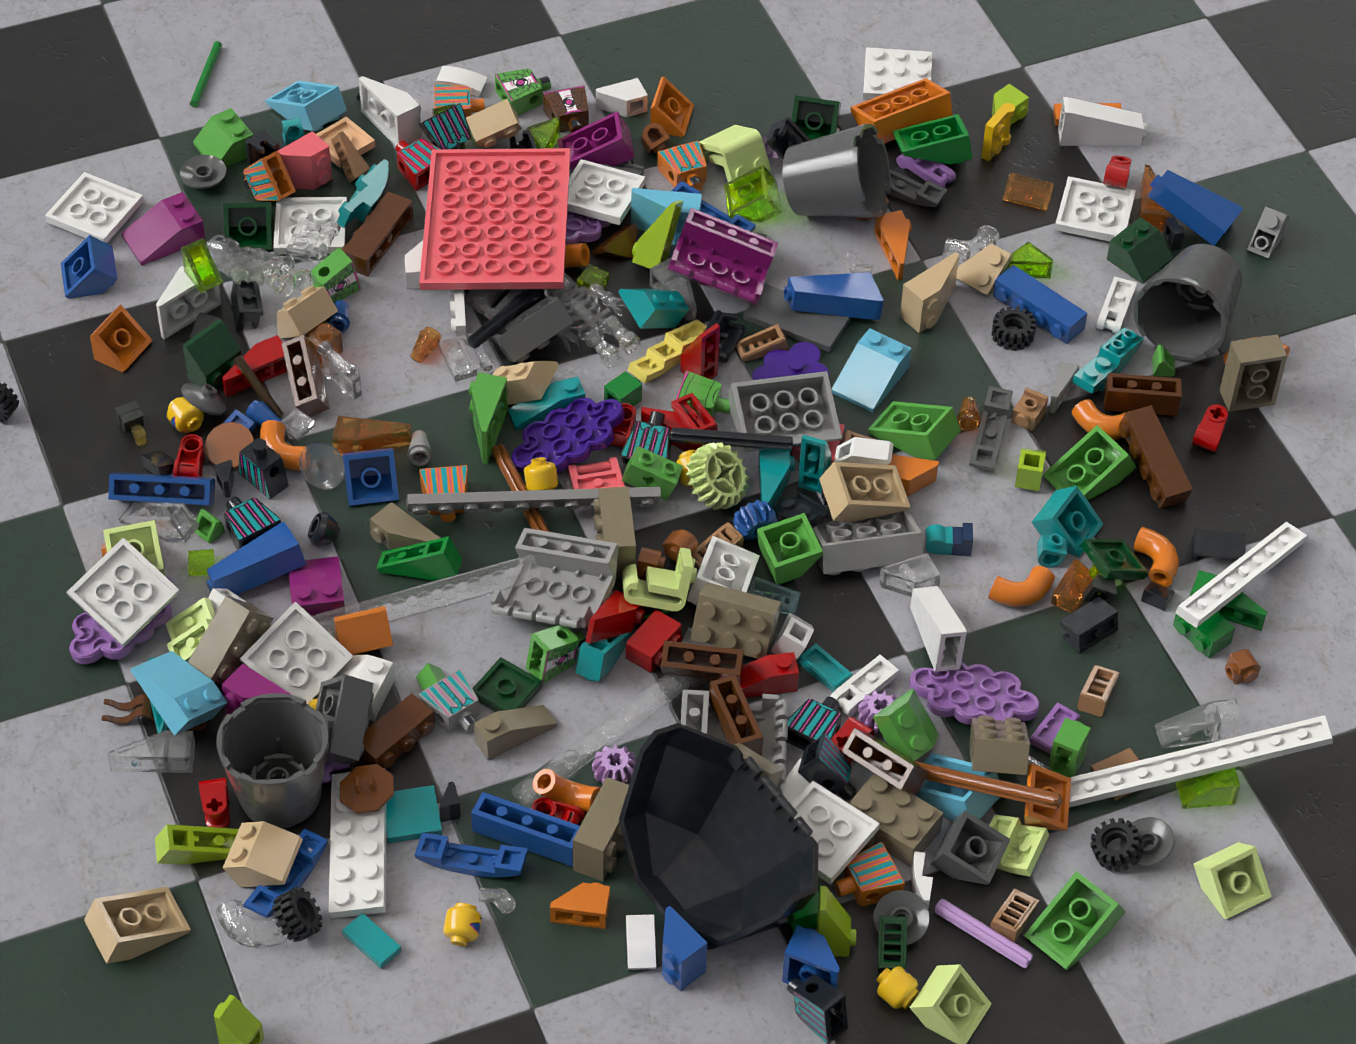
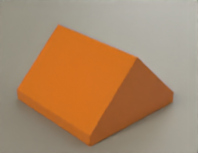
[651,76,694,137]
[90,305,153,372]
[334,606,393,655]
[1024,763,1071,831]

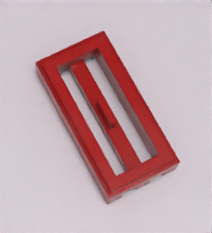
[671,392,718,431]

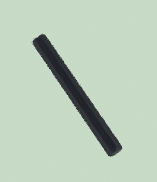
[467,289,548,349]
[670,427,794,451]

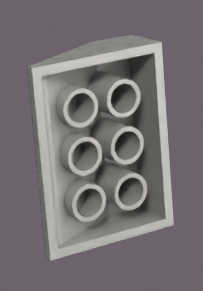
[728,371,842,452]
[812,510,923,575]

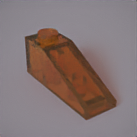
[1139,165,1173,232]
[332,416,412,455]

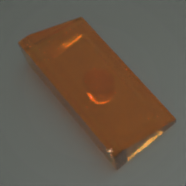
[1002,173,1054,211]
[1051,559,1096,613]

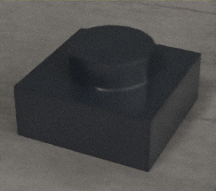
[1163,216,1185,250]

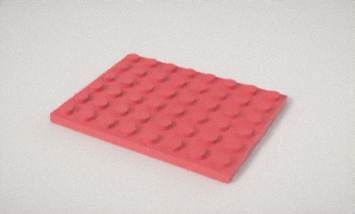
[419,148,571,290]

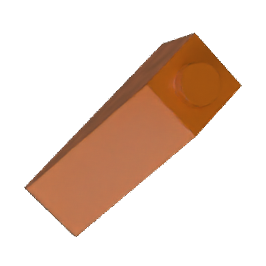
[874,210,912,280]

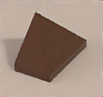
[592,223,637,259]

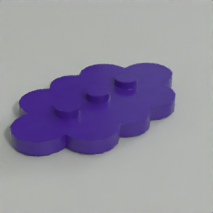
[752,342,829,380]
[511,398,625,473]

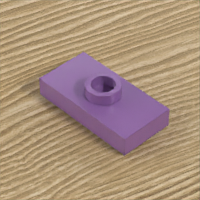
[1029,702,1080,755]

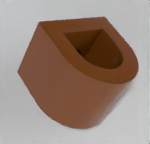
[641,123,670,155]
[662,530,698,564]
[637,547,666,580]
[1225,649,1261,685]

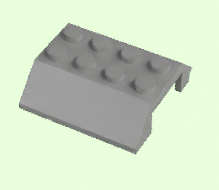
[490,528,619,629]
[681,690,789,789]

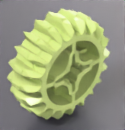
[686,442,750,510]

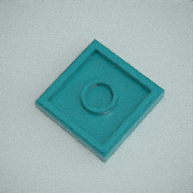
[386,785,442,843]

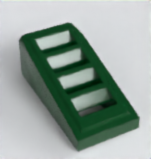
[878,916,907,972]

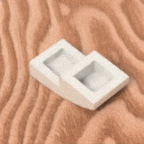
[435,66,487,97]
[911,851,933,908]
[626,915,656,970]

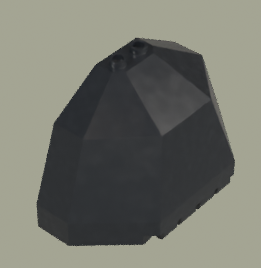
[619,723,819,946]

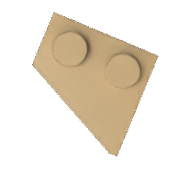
[956,243,1013,297]

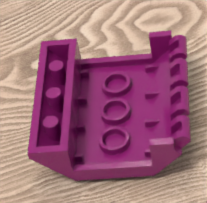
[667,208,778,306]

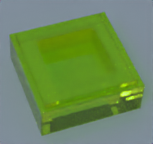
[577,264,610,293]
[188,549,215,576]

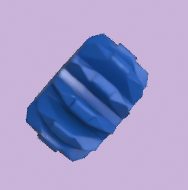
[733,500,777,541]

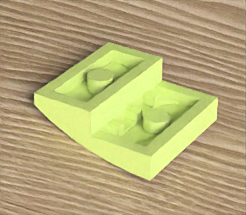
[165,597,215,662]
[989,815,1049,877]

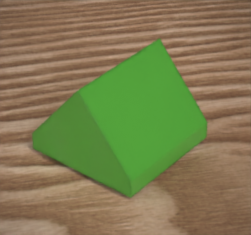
[1152,345,1175,377]
[192,509,226,543]
[416,663,445,690]

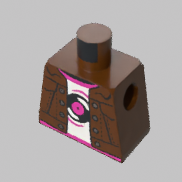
[543,85,589,133]

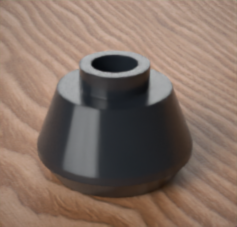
[308,511,340,545]

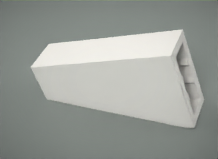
[1058,97,1147,146]
[910,586,967,672]

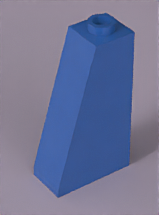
[1147,170,1244,246]
[784,272,884,320]
[206,522,307,595]

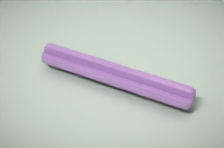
[935,899,1033,968]

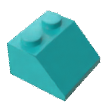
[618,289,689,329]
[1031,486,1103,557]

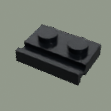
[772,492,831,528]

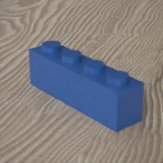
[993,265,1087,344]
[108,473,216,505]
[471,792,580,867]

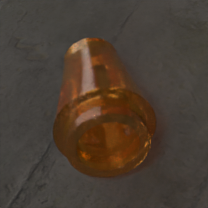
[410,327,442,363]
[957,397,981,431]

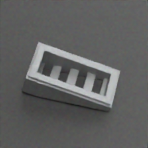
[1049,361,1079,413]

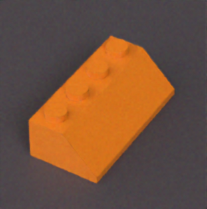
[850,78,953,145]

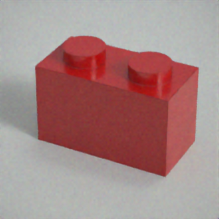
[625,610,683,673]

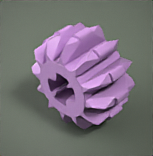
[858,690,897,735]
[592,743,636,785]

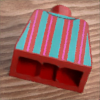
[395,139,442,191]

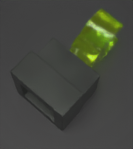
[1083,564,1117,604]

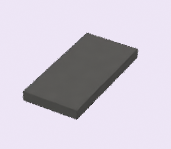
[743,283,850,353]

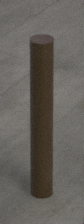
[233,355,284,418]

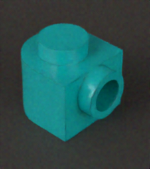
[1037,533,1067,568]

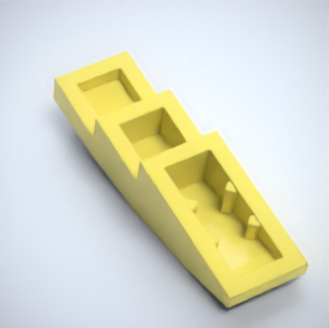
[628,320,707,384]

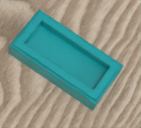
[797,643,853,692]
[342,913,402,969]

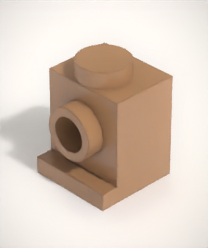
[1011,387,1048,431]

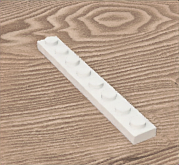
[1176,522,1307,628]

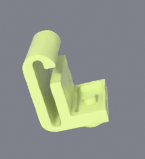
[699,125,771,188]
[622,547,697,611]

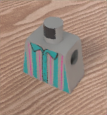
[418,669,480,733]

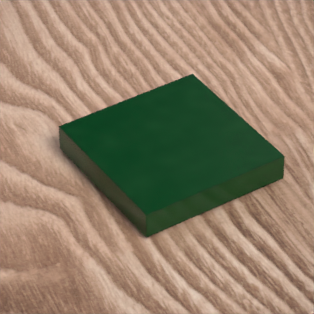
[1081,539,1148,580]
[472,657,543,712]

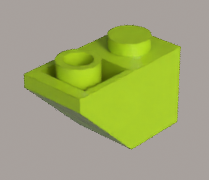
[992,84,1029,126]
[1015,447,1046,491]
[214,994,264,1044]

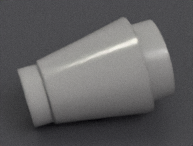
[407,430,432,466]

